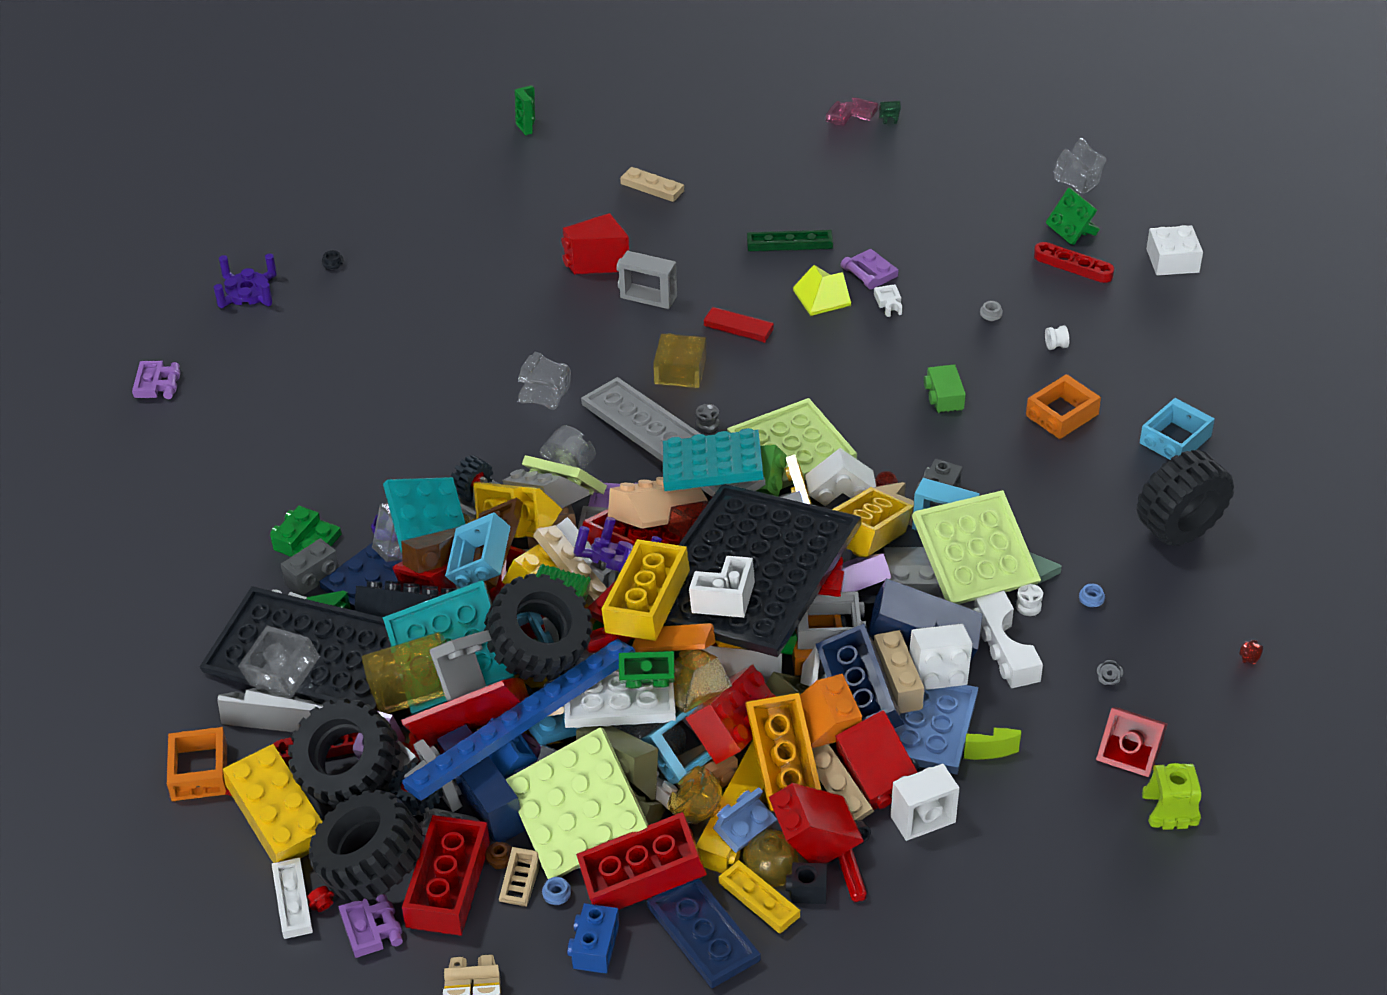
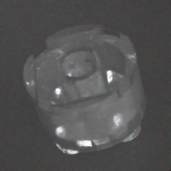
[540,426,596,470]

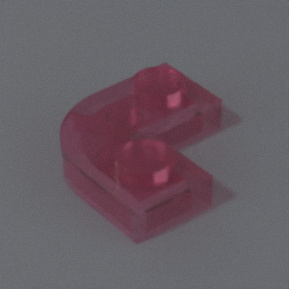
[826,98,878,126]

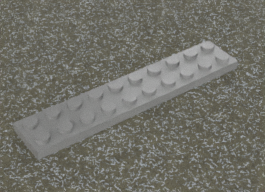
[581,377,766,497]

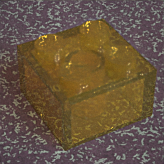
[654,334,706,388]

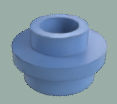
[1079,584,1105,607]
[542,877,571,905]

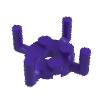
[214,253,277,308]
[573,517,662,573]

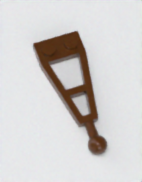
[474,497,523,594]

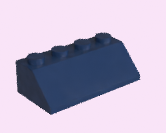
[815,623,904,728]

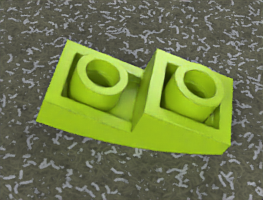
[964,728,1021,760]

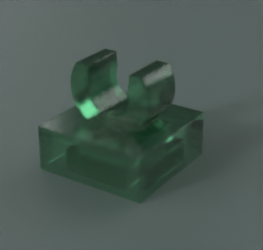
[878,101,901,124]

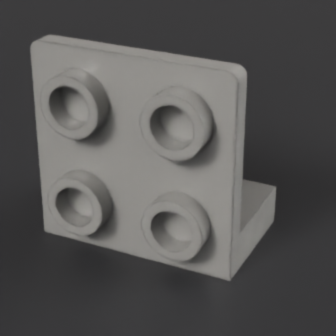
[430,630,491,701]

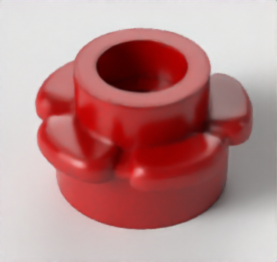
[307,886,335,912]

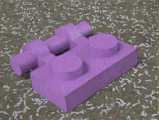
[132,361,181,399]
[338,894,403,958]

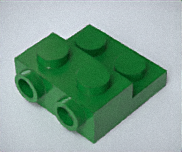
[270,506,342,557]

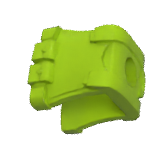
[1142,763,1201,830]

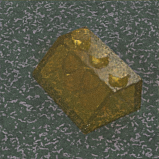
[362,632,447,713]
[673,649,732,713]

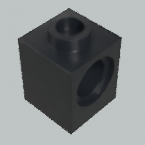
[786,862,827,904]

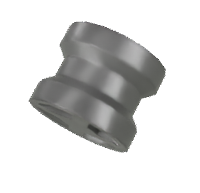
[696,404,719,433]

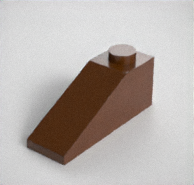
[401,527,458,573]

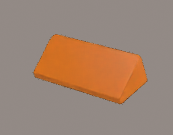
[632,623,716,652]

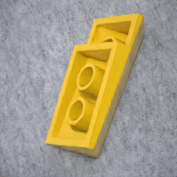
[473,482,562,538]

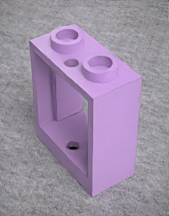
[842,554,892,592]

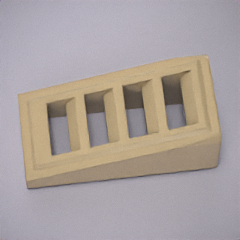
[499,847,541,907]

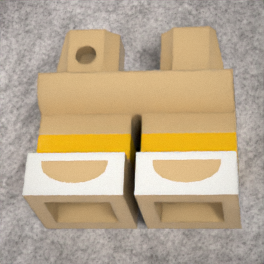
[443,955,501,995]

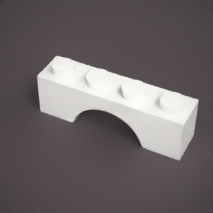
[972,591,1043,688]

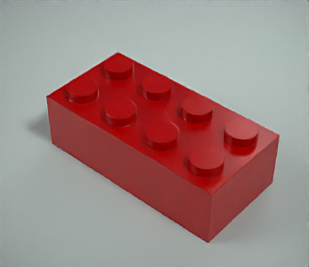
[686,664,776,764]
[576,812,707,910]
[402,815,490,936]

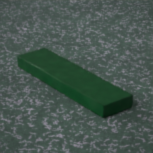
[747,230,833,251]

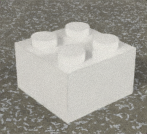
[1146,225,1203,275]
[909,624,973,690]
[891,764,959,841]

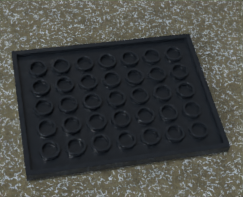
[663,484,861,657]

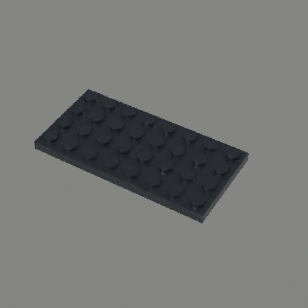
[200,586,400,711]

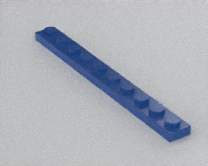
[402,638,635,801]

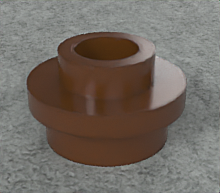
[485,842,512,869]

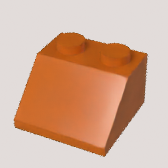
[800,673,862,748]

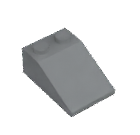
[883,547,940,597]

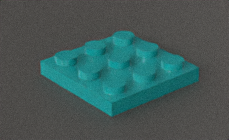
[383,477,466,553]

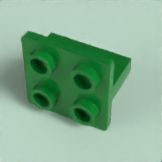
[1046,188,1100,245]

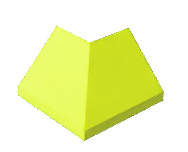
[793,265,851,316]

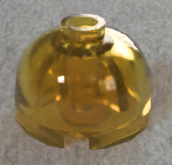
[667,766,722,823]
[742,829,798,887]

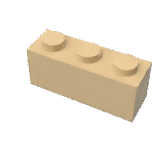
[874,630,924,714]

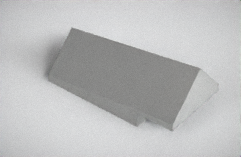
[674,646,782,693]
[218,687,323,732]

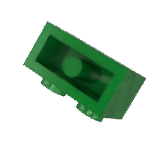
[619,651,675,689]

